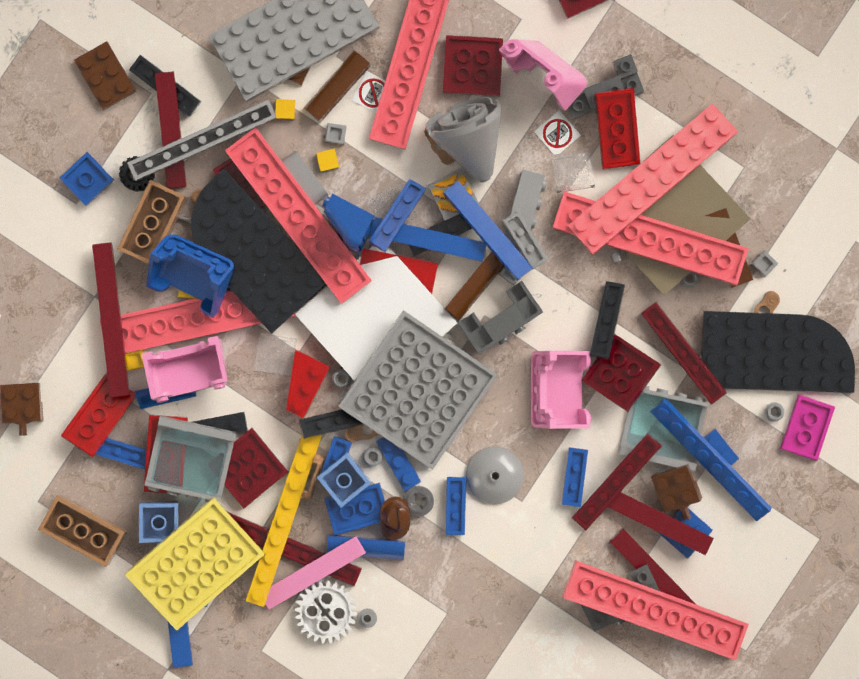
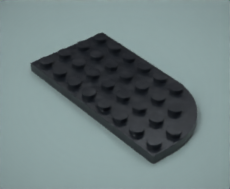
[191,169,326,334]
[701,311,855,393]

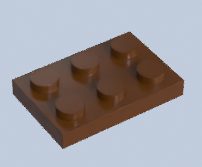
[74,41,136,110]

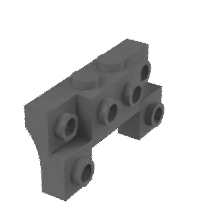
[568,54,644,120]
[458,281,543,354]
[581,564,660,632]

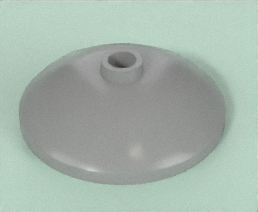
[466,447,524,504]

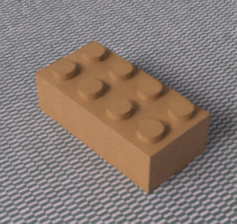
[117,180,188,264]
[38,495,128,567]

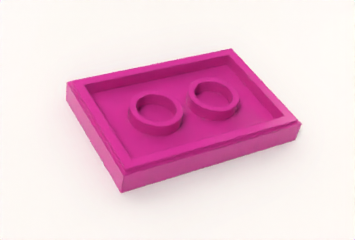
[780,394,835,461]

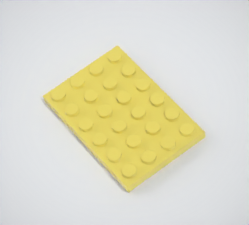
[125,497,265,630]

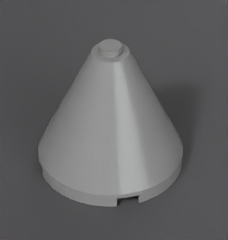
[426,97,501,182]

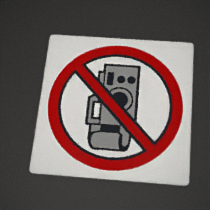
[351,71,385,113]
[535,110,581,157]

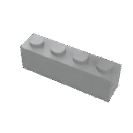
[505,170,547,249]

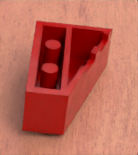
[286,349,331,418]

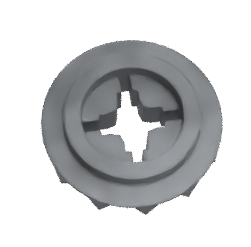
[404,486,434,517]

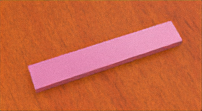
[265,536,366,609]

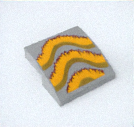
[427,169,479,221]

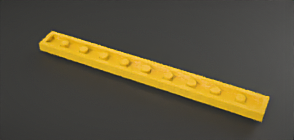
[246,435,322,607]

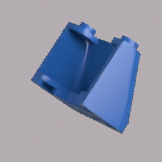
[322,193,375,255]
[146,234,234,318]

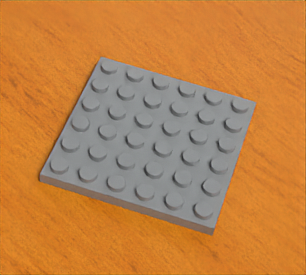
[337,310,498,470]

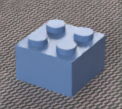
[317,452,372,508]
[139,501,178,543]

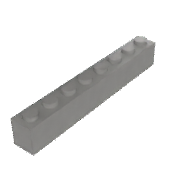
[127,100,277,182]

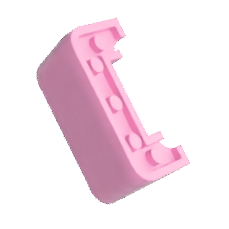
[499,39,587,111]
[142,336,228,403]
[531,351,591,429]

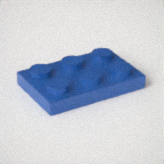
[324,482,385,535]

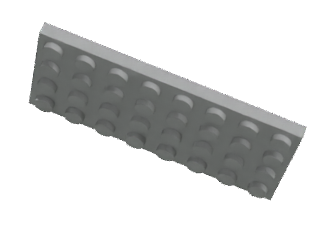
[208,0,379,102]

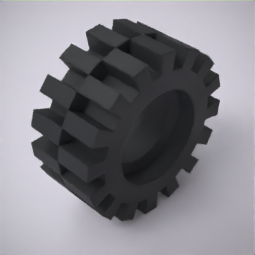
[119,156,155,192]

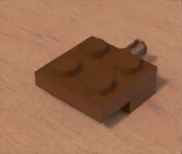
[0,383,44,436]
[651,464,703,520]

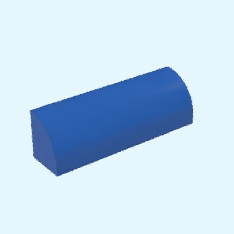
[327,535,405,560]

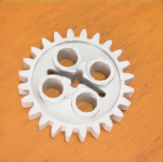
[295,580,357,643]

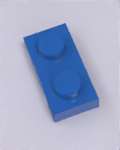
[704,429,739,465]
[321,436,352,473]

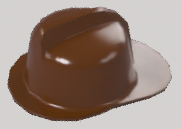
[380,496,410,540]

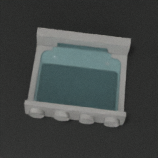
[618,386,710,471]
[144,415,236,502]

